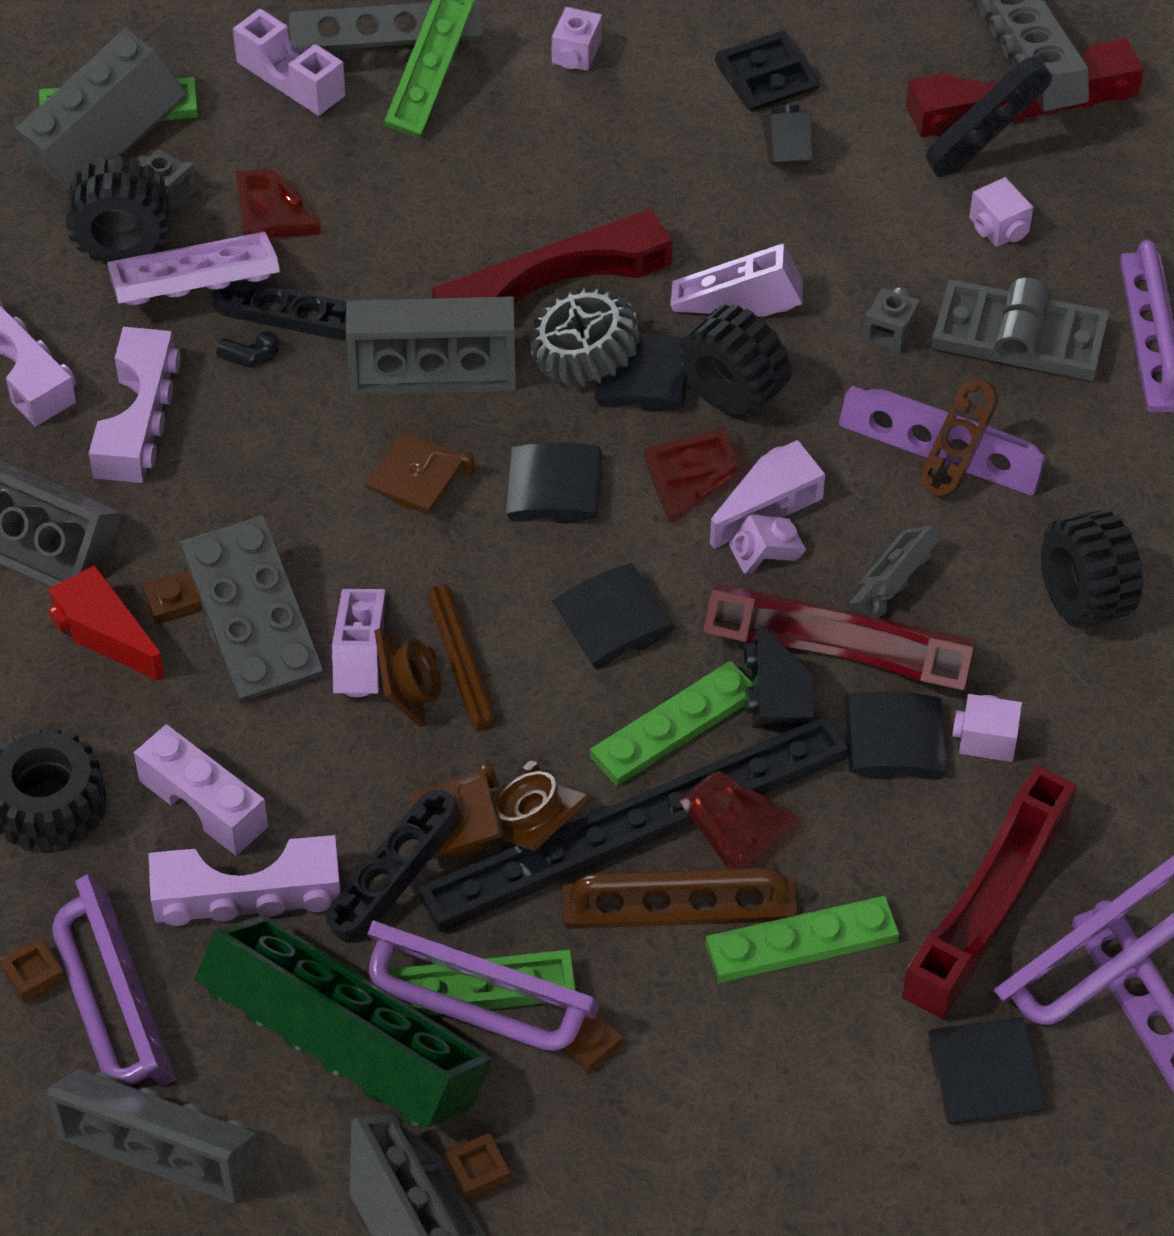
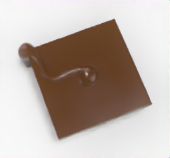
[365,431,475,513]
[374,628,441,727]
[494,761,590,851]
[409,764,501,860]

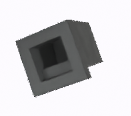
[137,149,197,212]
[862,287,920,353]

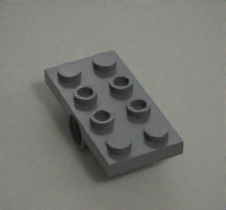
[931,278,1109,381]
[180,515,323,703]

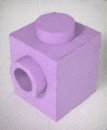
[552,7,602,71]
[969,177,1033,247]
[952,694,1022,762]

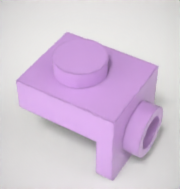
[729,514,806,574]

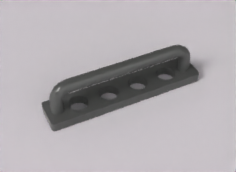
[288,0,483,52]

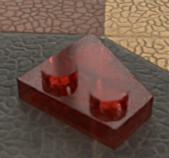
[236,169,321,238]
[643,428,738,523]
[679,771,800,869]

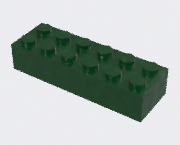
[194,915,494,1129]

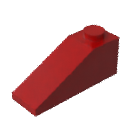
[47,565,165,680]

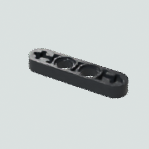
[926,57,1052,177]
[212,280,347,341]
[326,789,462,943]

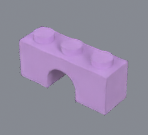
[233,9,346,116]
[134,724,268,856]

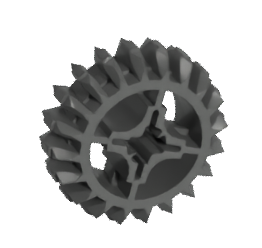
[529,287,641,388]

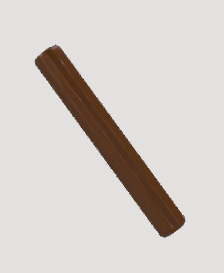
[428,584,496,731]

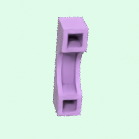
[0,301,76,427]
[89,327,181,483]
[149,835,341,926]

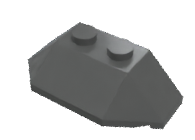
[350,1113,486,1236]

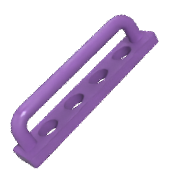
[1120,240,1174,412]
[839,386,1046,495]
[994,856,1174,1025]
[52,874,176,1087]
[1072,901,1174,1093]
[367,921,600,1051]

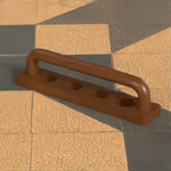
[563,868,797,929]

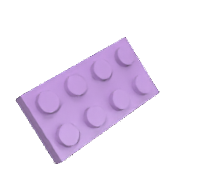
[107,232,280,305]

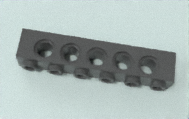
[970,0,1089,112]

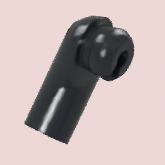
[216,331,279,367]

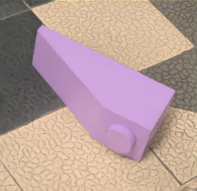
[671,243,803,317]
[710,440,825,549]
[332,589,386,697]

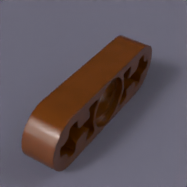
[921,379,998,496]

